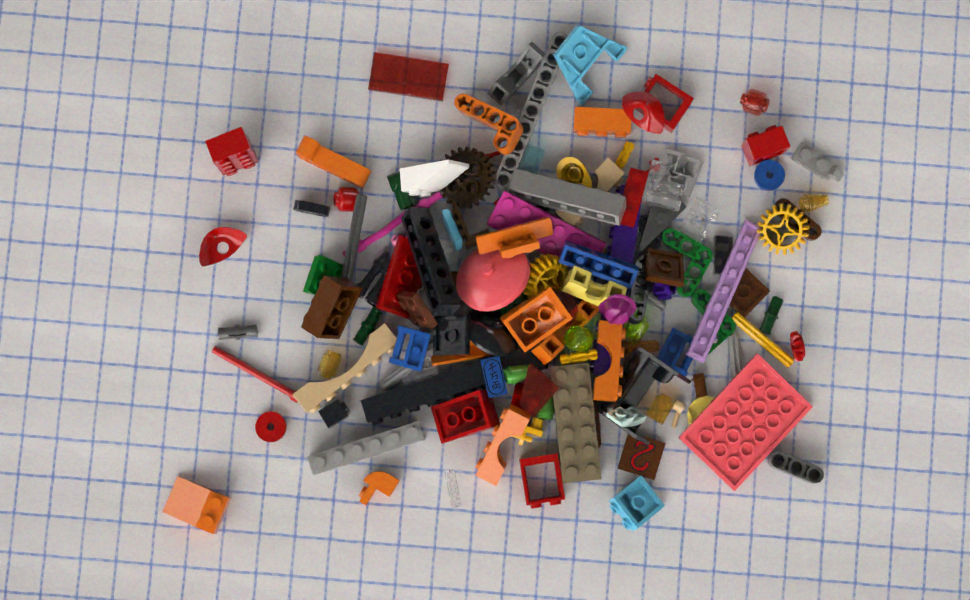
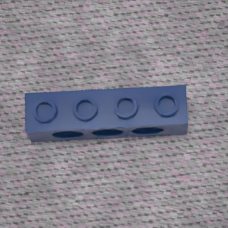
[559,240,639,289]

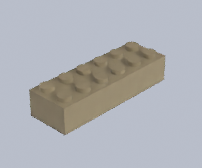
[549,363,602,483]

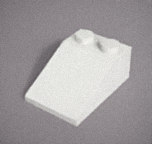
[400,159,469,198]

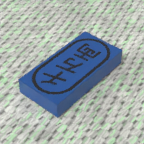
[480,356,508,398]

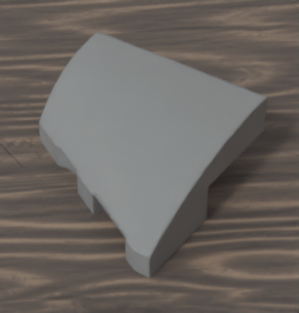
[666,148,704,197]

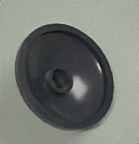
[469,311,518,357]

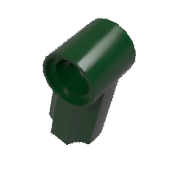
[387,171,416,210]

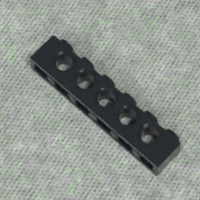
[401,207,461,316]

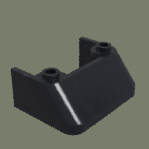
[597,348,691,445]

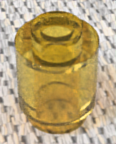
[317,350,342,379]

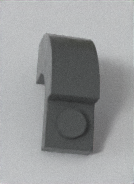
[487,42,546,106]

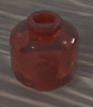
[740,89,770,116]

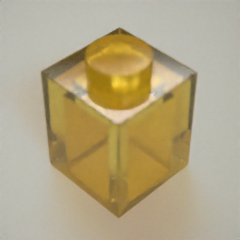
[645,394,674,425]

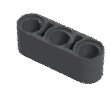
[767,451,824,484]

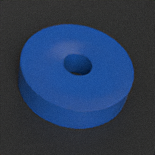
[754,160,785,191]

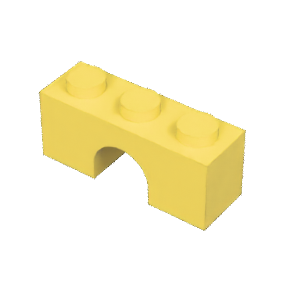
[562,265,627,306]

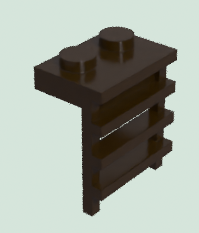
[451,201,490,251]

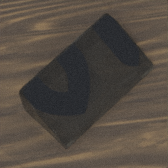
[713,235,733,275]

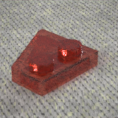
[519,363,560,417]

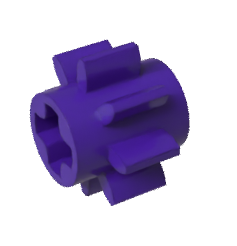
[653,282,677,300]

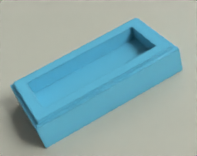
[442,209,463,251]

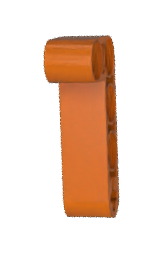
[454,93,524,155]
[295,135,372,189]

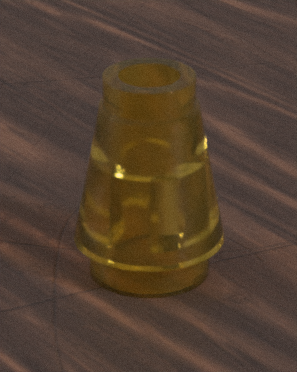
[799,194,829,213]

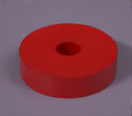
[255,411,287,443]

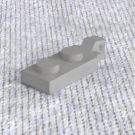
[791,142,844,182]

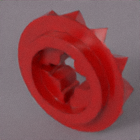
[790,331,805,362]

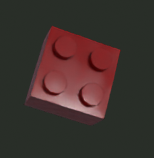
[741,125,791,167]

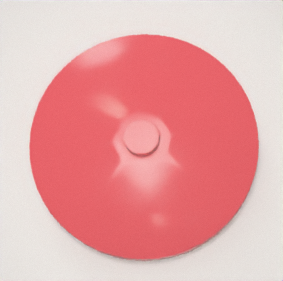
[456,248,530,311]

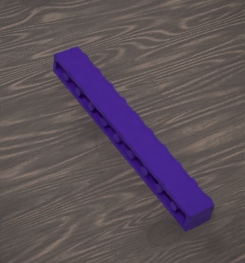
[589,185,642,376]

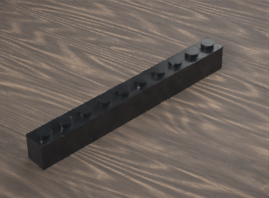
[360,344,552,425]

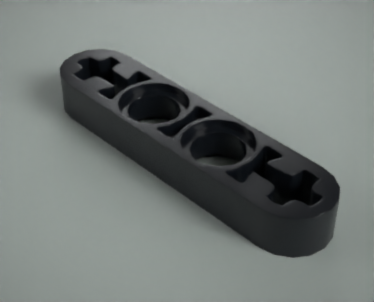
[628,255,650,325]

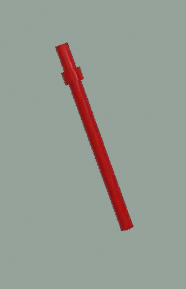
[212,346,298,403]

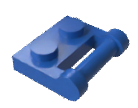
[389,325,432,372]
[657,328,693,377]

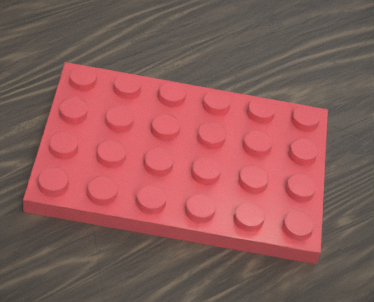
[678,354,813,491]

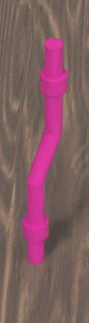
[342,191,443,257]

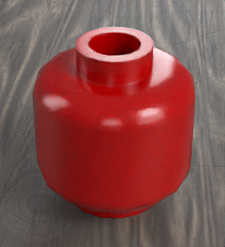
[333,187,359,212]

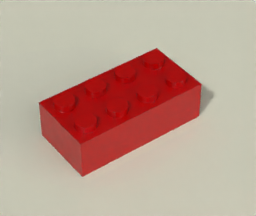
[205,127,259,176]

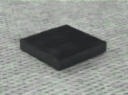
[433,315,470,356]

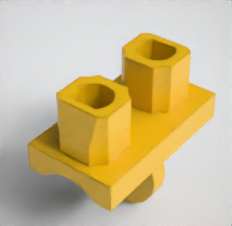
[513,417,543,446]

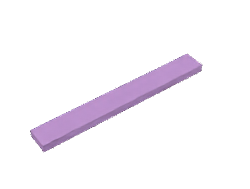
[686,220,763,363]

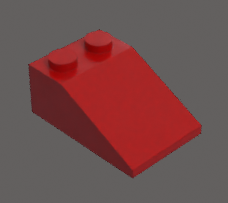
[431,389,500,444]

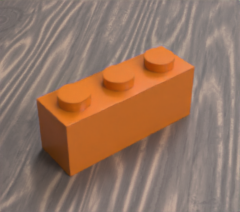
[573,107,631,138]

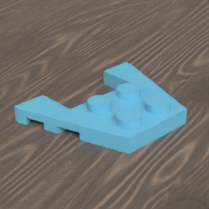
[553,25,628,105]

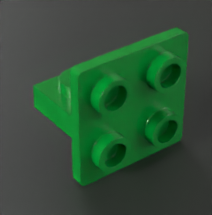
[303,255,343,295]

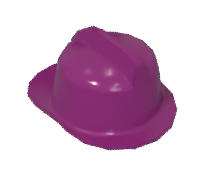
[598,294,636,325]

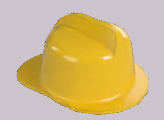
[556,157,592,188]

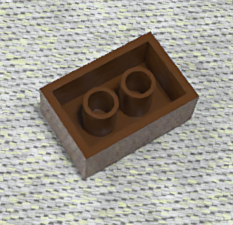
[301,275,363,339]

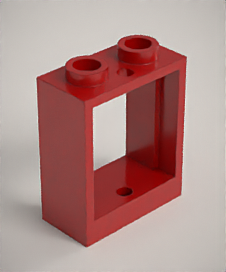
[635,74,694,133]
[519,453,565,509]

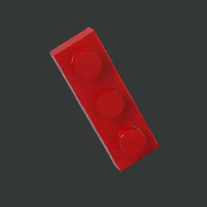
[620,167,649,228]

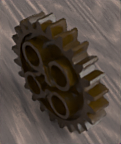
[440,146,496,209]

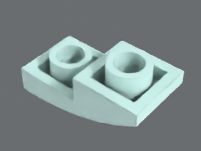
[606,406,646,427]

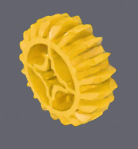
[757,203,810,255]
[523,253,569,299]

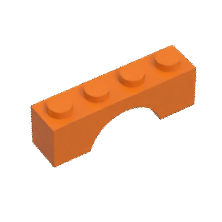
[531,300,599,365]
[593,320,626,402]
[475,404,532,486]

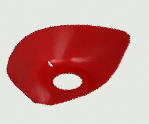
[622,91,665,134]
[199,227,247,267]

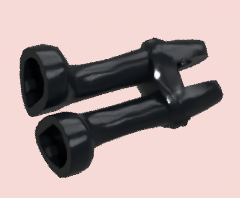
[355,250,390,309]

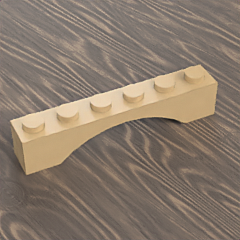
[292,323,397,414]

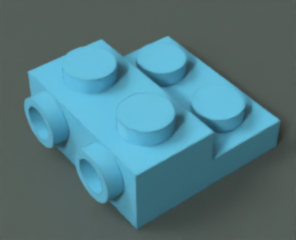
[609,475,665,532]

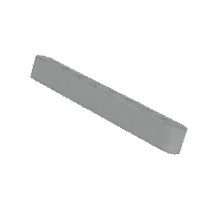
[495,32,567,191]

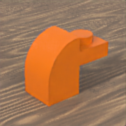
[358,471,400,505]

